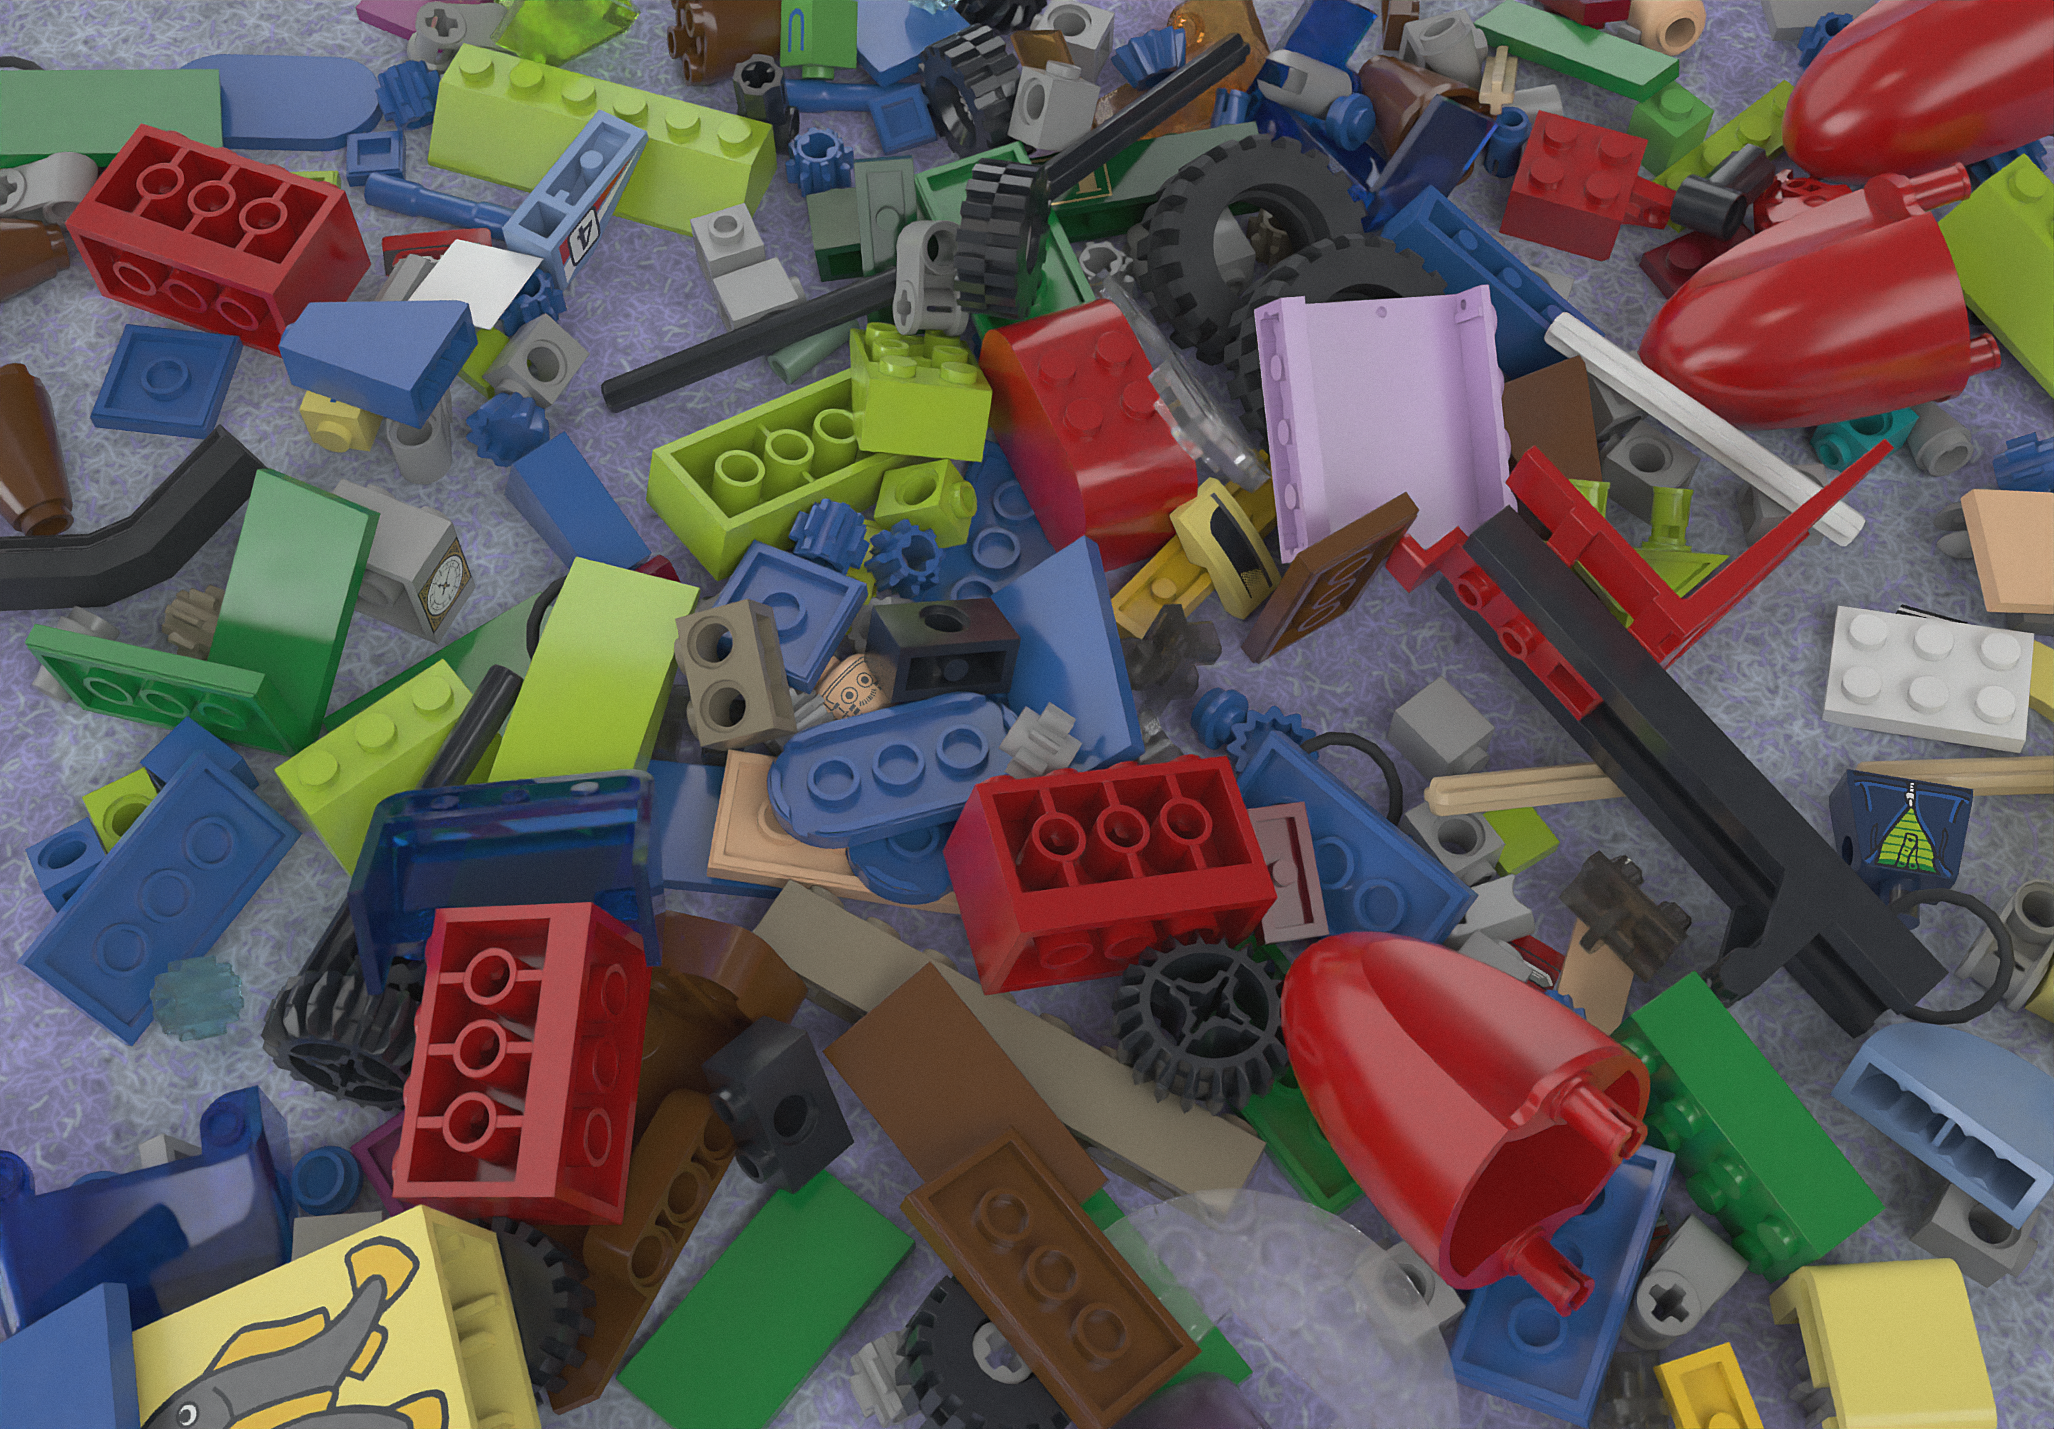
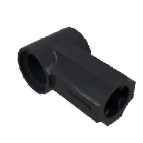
[732,54,800,156]
[1670,144,1776,242]

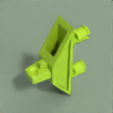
[1543,479,1731,629]

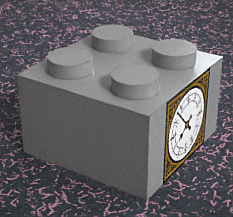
[332,478,476,645]

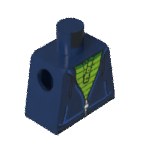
[1829,769,1973,930]

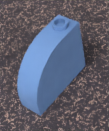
[1830,1022,2054,1230]

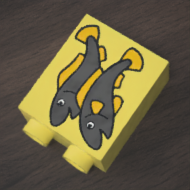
[132,1204,542,1429]

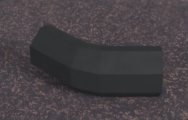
[0,424,267,611]

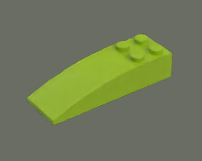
[646,368,991,582]
[447,557,701,911]

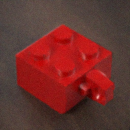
[1499,110,1677,261]

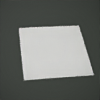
[408,239,543,330]

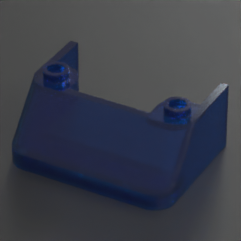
[1244,0,1499,234]
[347,769,666,995]

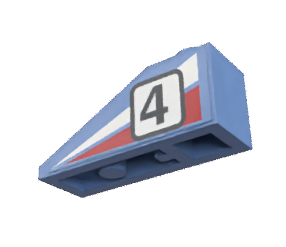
[502,109,648,291]

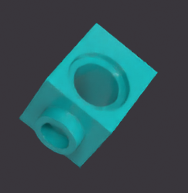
[1809,407,1920,473]

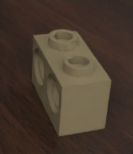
[674,599,798,751]

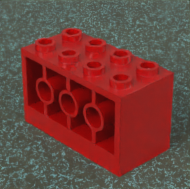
[64,123,371,359]
[943,754,1278,996]
[392,902,655,1225]

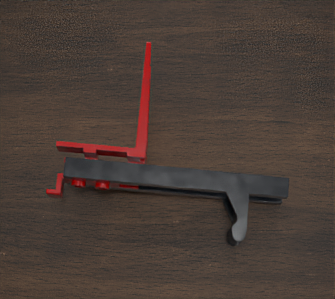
[1385,439,1949,1039]

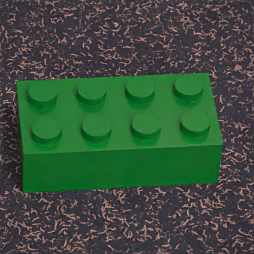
[1609,970,1886,1284]

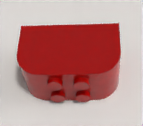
[978,298,1198,572]

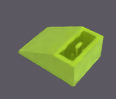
[849,322,993,462]

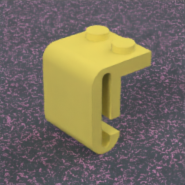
[1769,1258,1997,1429]

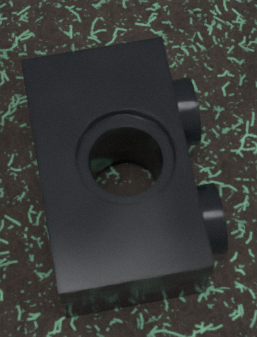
[864,597,1021,703]
[701,1015,855,1195]

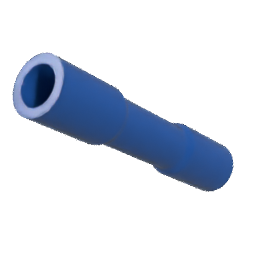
[785,79,935,117]
[364,172,516,242]

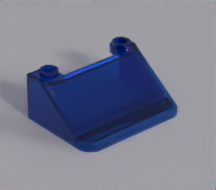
[0,1085,299,1339]

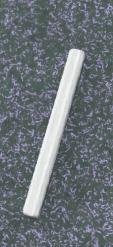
[1544,312,1866,547]

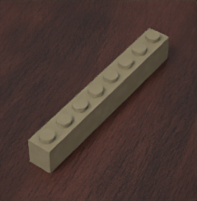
[753,879,1266,1234]

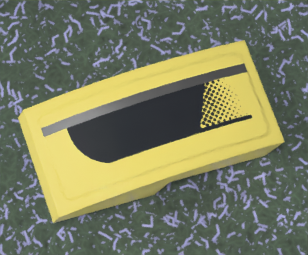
[1169,477,1282,620]

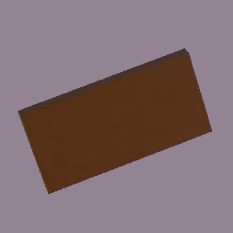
[1241,492,1420,664]
[822,961,1111,1207]
[899,1124,1202,1429]

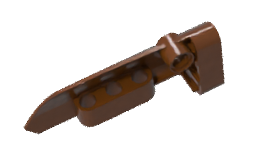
[530,902,808,1416]

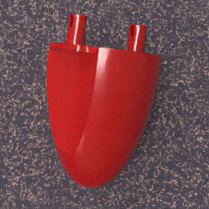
[1781,0,2054,186]
[1637,161,2001,431]
[1281,931,1650,1317]

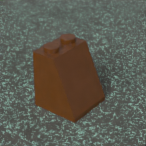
[1501,355,1602,541]

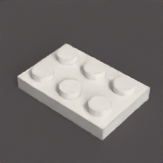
[1822,605,2034,753]

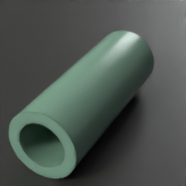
[768,319,860,385]

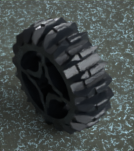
[1110,929,1290,1117]
[261,970,422,1112]

